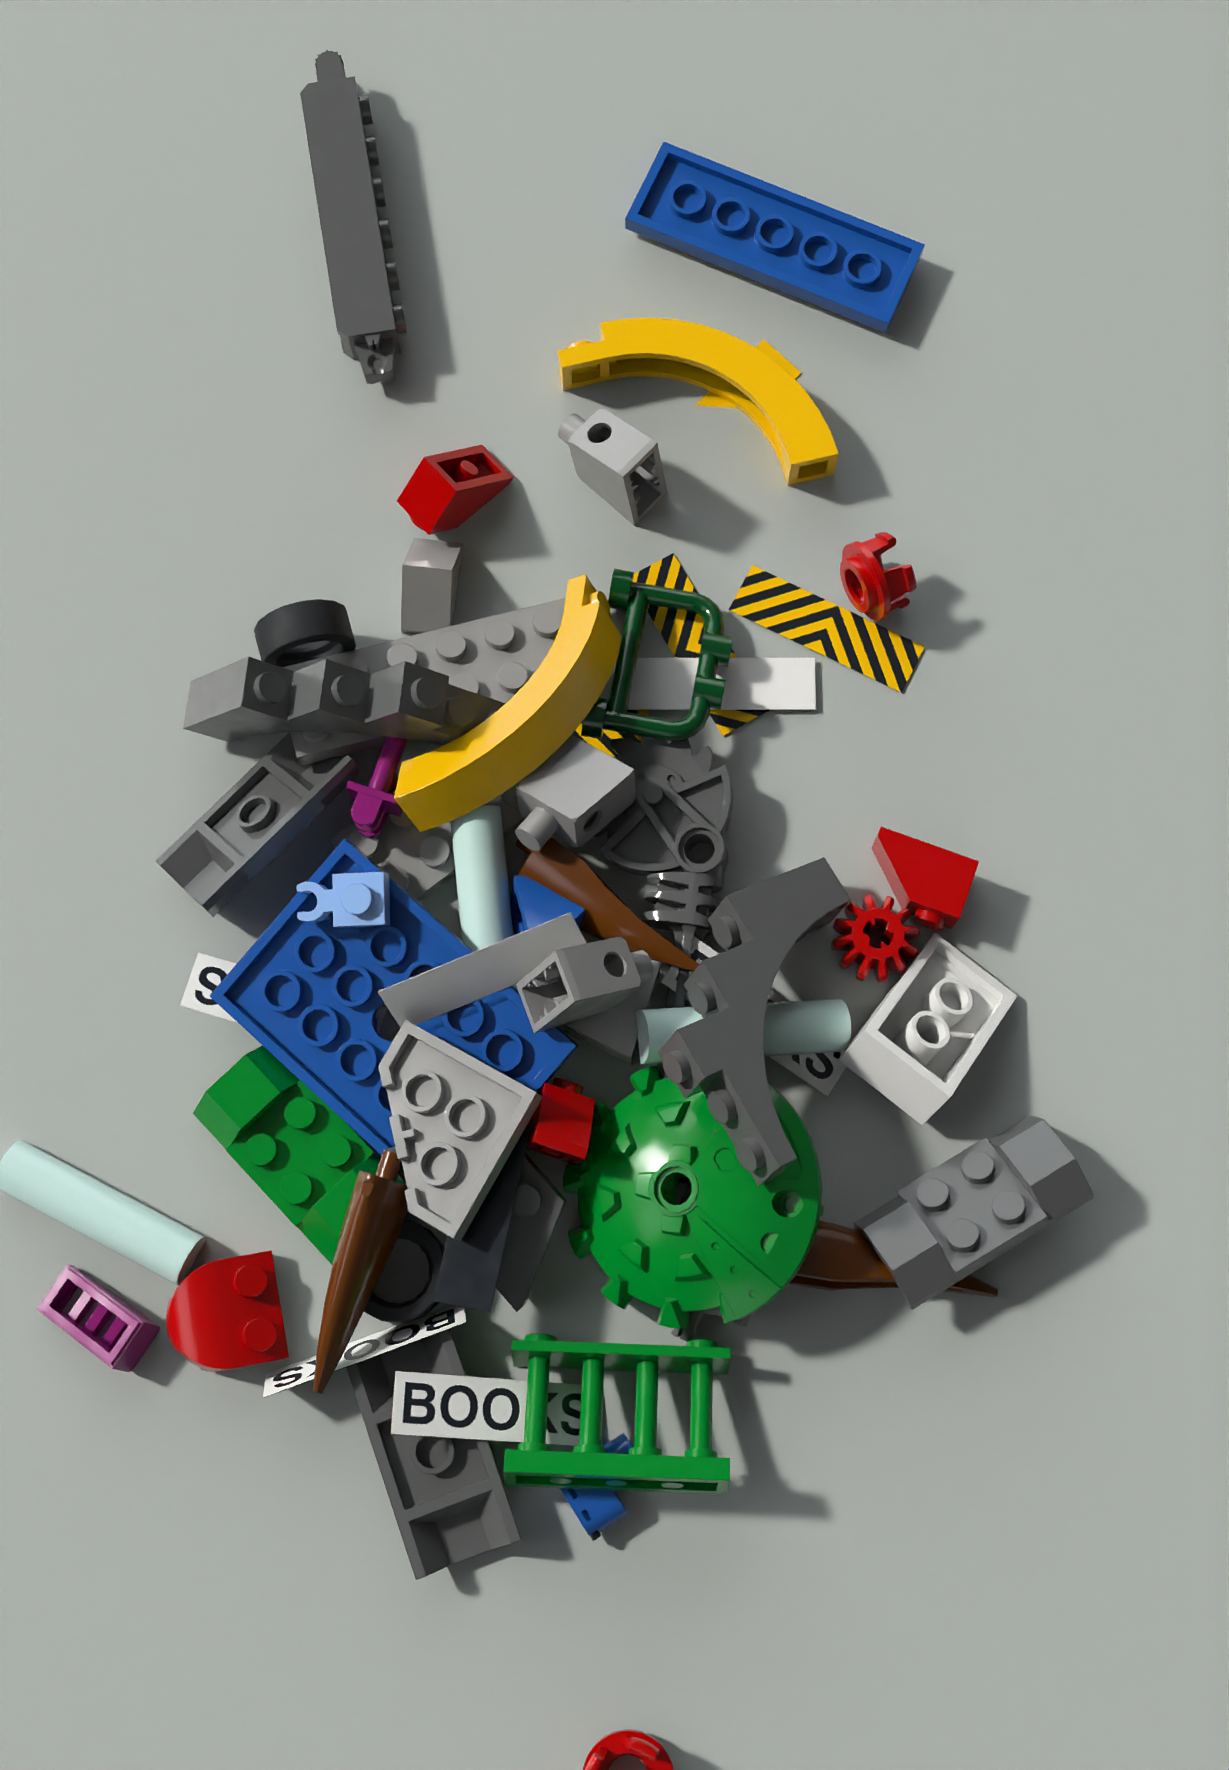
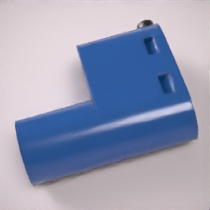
[560,1432,633,1541]

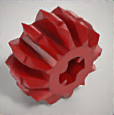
[831,894,920,983]

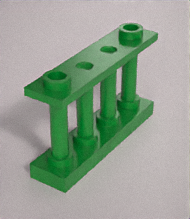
[503,1333,731,1495]

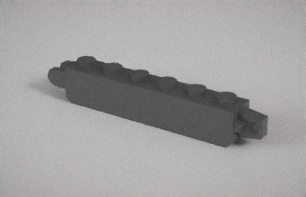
[300,49,407,384]

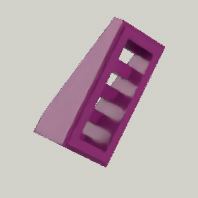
[37,1264,160,1372]

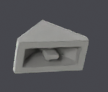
[401,538,463,634]

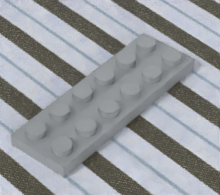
[282,598,565,766]

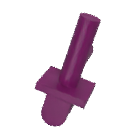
[346,736,408,838]

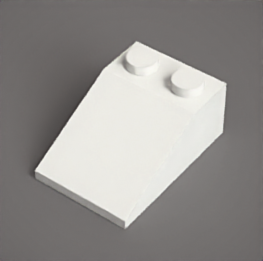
[838,933,1018,1125]

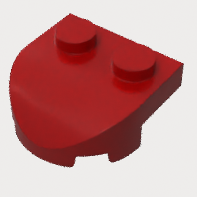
[166,1250,289,1372]

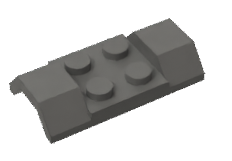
[156,732,360,917]
[853,1115,1094,1310]
[346,1329,522,1580]

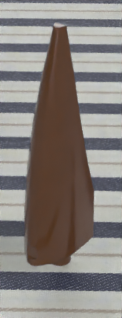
[516,837,699,972]
[313,1150,408,1394]
[789,1220,998,1297]

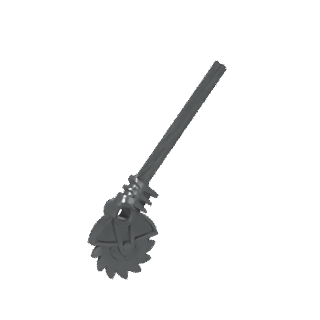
[592,736,734,1079]

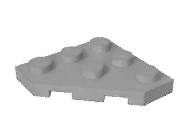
[378,1020,543,1242]

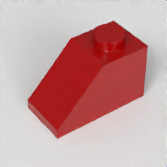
[397,445,514,535]
[871,826,979,931]
[526,1078,595,1163]

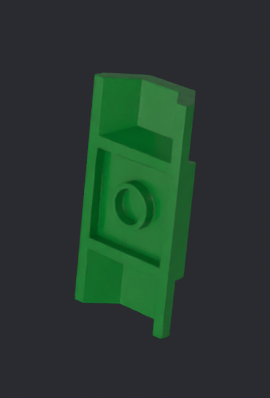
[193,1045,405,1265]

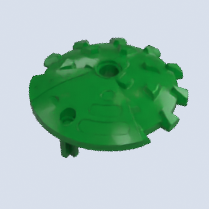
[563,1066,824,1329]

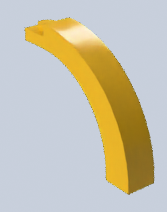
[557,317,839,485]
[394,574,622,832]

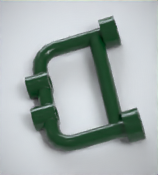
[581,568,733,741]

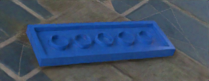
[625,141,925,333]

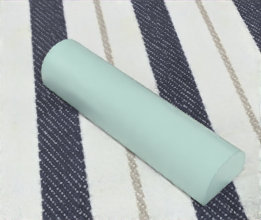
[450,805,518,990]
[636,999,851,1064]
[0,1140,207,1285]

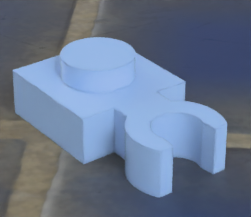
[297,872,390,928]

